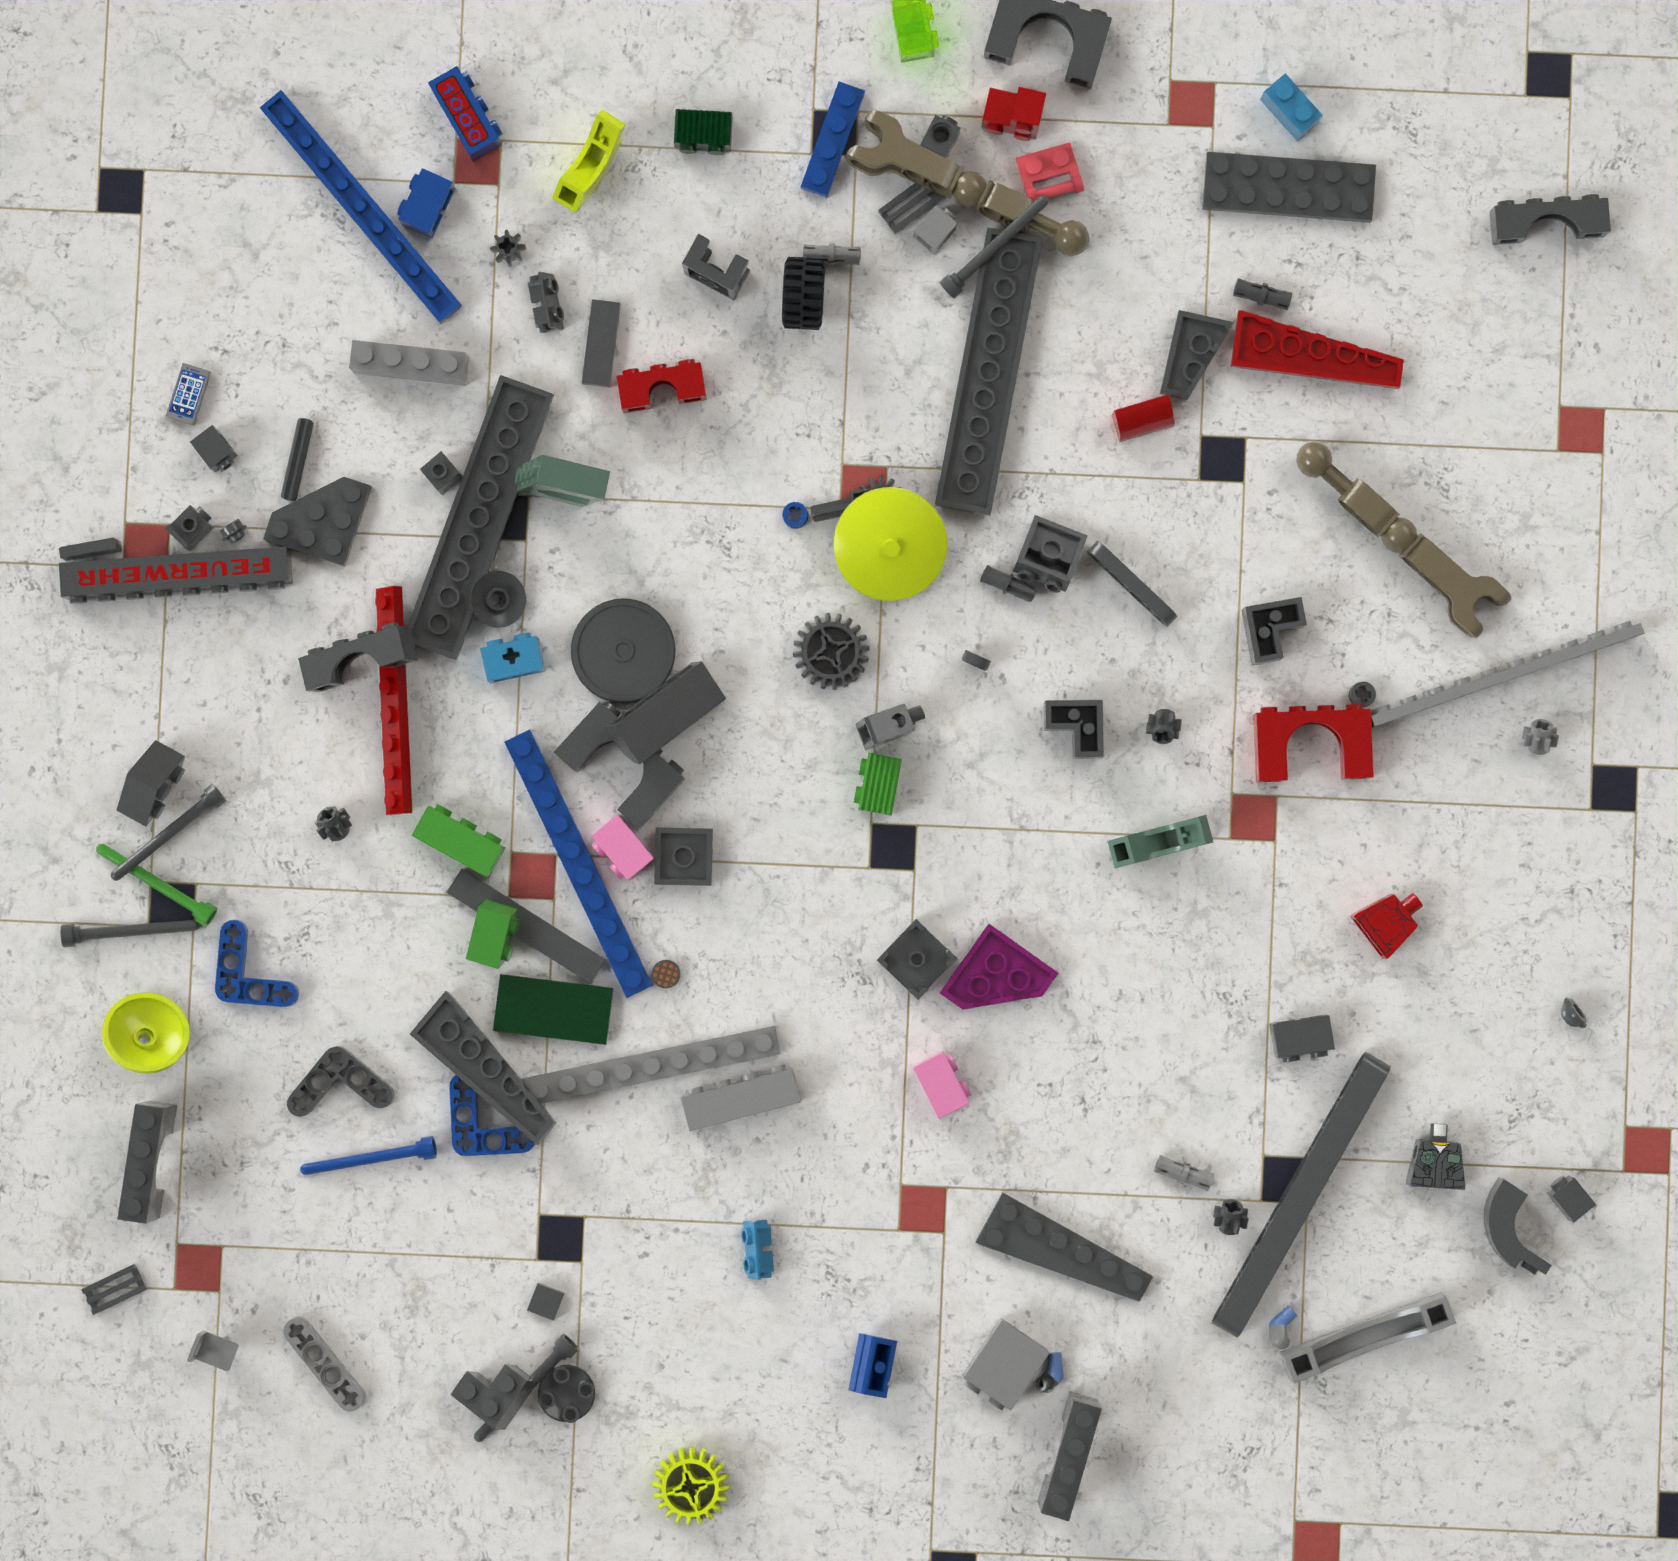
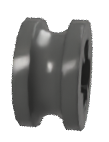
[1348,681,1376,707]

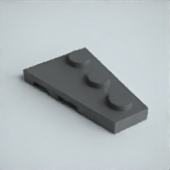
[1160,310,1234,400]

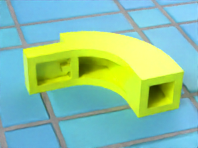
[552,110,626,213]

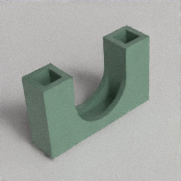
[515,455,610,507]

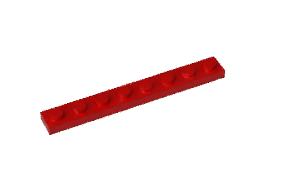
[375,586,412,815]

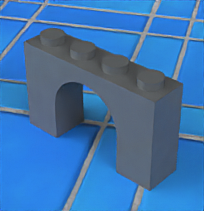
[983,0,1112,89]
[554,701,685,829]
[117,1101,177,1224]
[1037,1391,1102,1521]

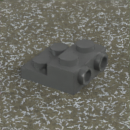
[1013,515,1088,593]

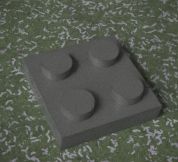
[654,827,713,886]

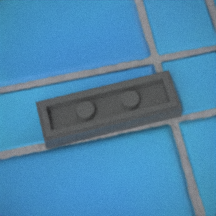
[582,299,621,388]

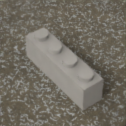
[349,340,469,386]
[681,1064,801,1131]

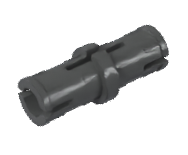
[1233,278,1293,310]

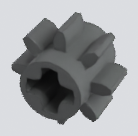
[490,230,527,267]
[1146,709,1182,744]
[315,806,352,842]
[1213,1199,1249,1235]

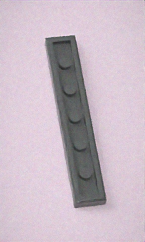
[446,868,606,984]

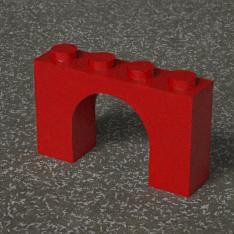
[1253,704,1374,782]

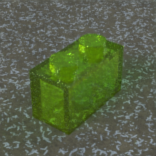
[891,0,939,63]

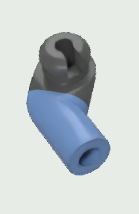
[1036,1352,1064,1393]

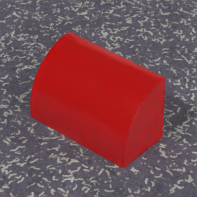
[1111,394,1175,442]

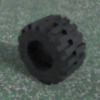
[782,257,825,330]

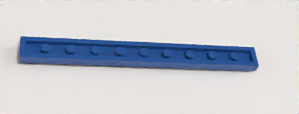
[259,90,462,324]
[504,729,653,998]

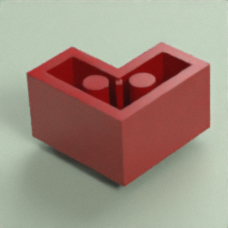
[981,87,1047,141]

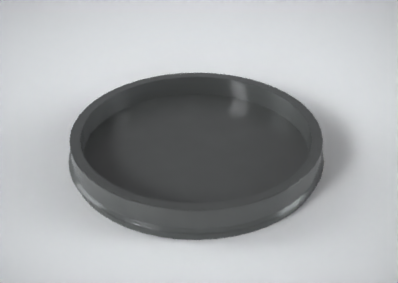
[571,598,676,703]

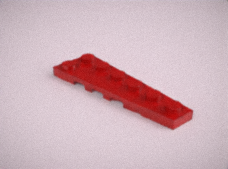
[1230,310,1404,389]

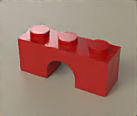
[616,359,707,413]

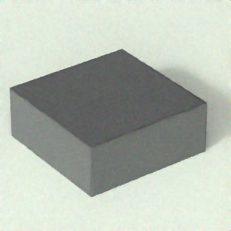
[527,1282,565,1321]

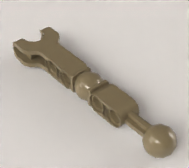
[845,110,1090,257]
[1296,442,1511,639]

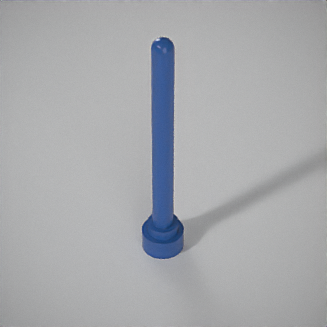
[300,1136,437,1175]

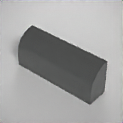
[605,661,726,764]

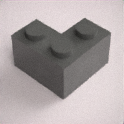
[1241,597,1307,666]
[1043,700,1104,759]
[116,740,185,827]
[450,1364,538,1430]

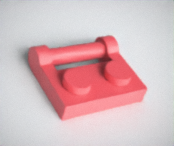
[1016,142,1084,201]

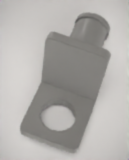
[187,1330,239,1371]

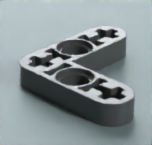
[287,1046,395,1117]

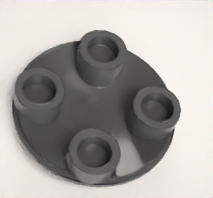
[538,1365,595,1423]

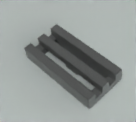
[878,182,940,234]
[59,537,122,561]
[81,1264,147,1315]

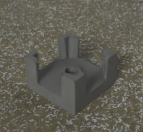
[682,234,750,301]
[877,919,958,1000]

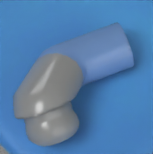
[1269,1305,1297,1350]

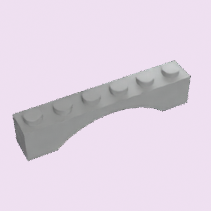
[1279,1293,1456,1383]

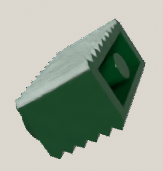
[674,109,733,155]

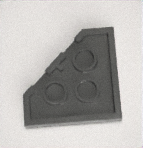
[263,477,372,567]

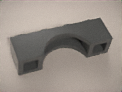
[1490,194,1611,245]
[298,623,418,692]

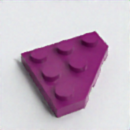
[939,923,1059,1010]

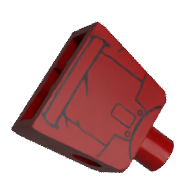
[1350,893,1423,959]

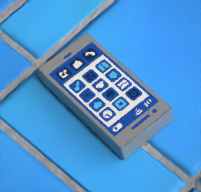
[166,363,211,426]

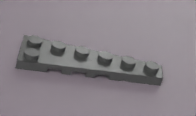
[410,991,557,1145]
[975,1192,1153,1302]

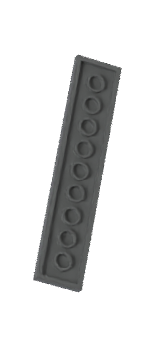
[935,227,1043,516]
[407,375,554,660]

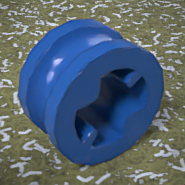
[782,502,808,529]

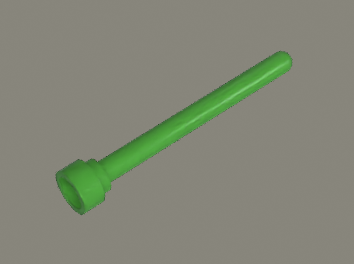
[96,844,218,927]

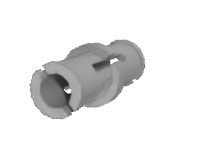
[803,243,861,266]
[1154,1155,1214,1191]

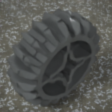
[793,613,870,690]

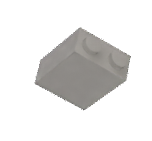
[962,1318,1049,1410]

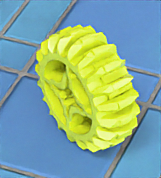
[652,1446,730,1526]

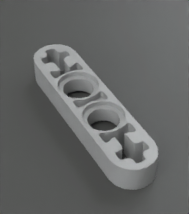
[283,1317,365,1412]

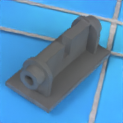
[527,272,564,333]

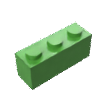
[411,804,506,877]

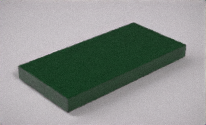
[493,974,614,1045]

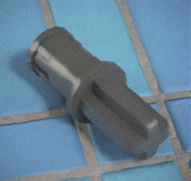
[980,565,1037,602]

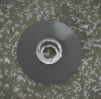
[470,571,526,628]

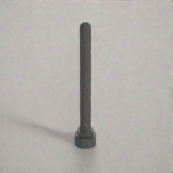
[939,195,1049,299]
[111,783,227,881]
[60,919,200,948]
[474,1334,579,1442]

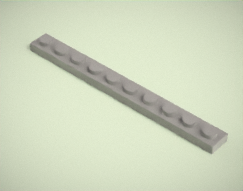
[1371,621,1645,728]
[521,1026,781,1104]

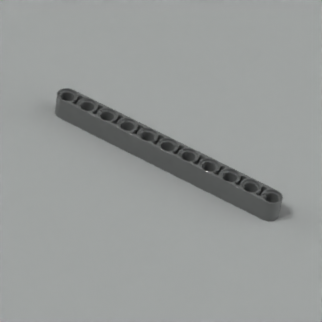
[1212,1052,1391,1338]

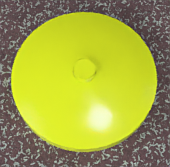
[833,487,948,601]

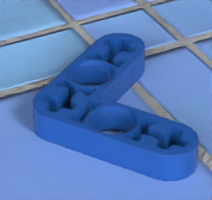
[215,920,299,1007]
[449,1075,535,1156]

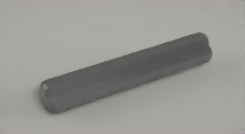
[281,418,314,501]

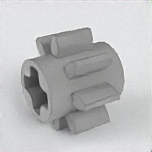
[1522,719,1559,755]

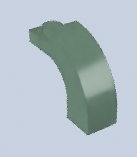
[1108,815,1213,868]

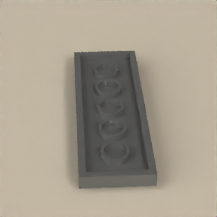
[1202,152,1376,223]

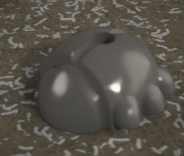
[1561,997,1587,1028]

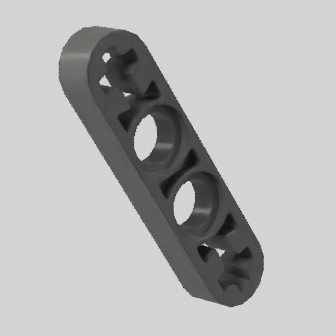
[1087,541,1177,627]

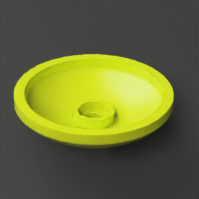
[102,992,190,1074]

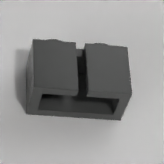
[1269,1014,1335,1063]

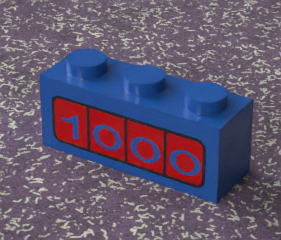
[428,66,503,161]

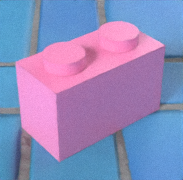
[591,814,655,881]
[913,1051,971,1119]

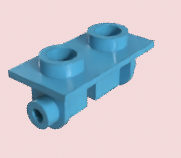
[741,1220,774,1280]

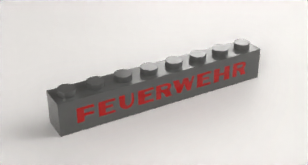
[59,546,293,604]

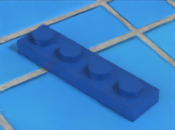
[801,81,865,198]

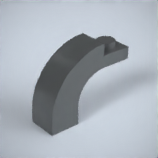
[1484,1177,1552,1275]

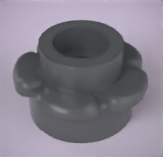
[220,519,247,544]

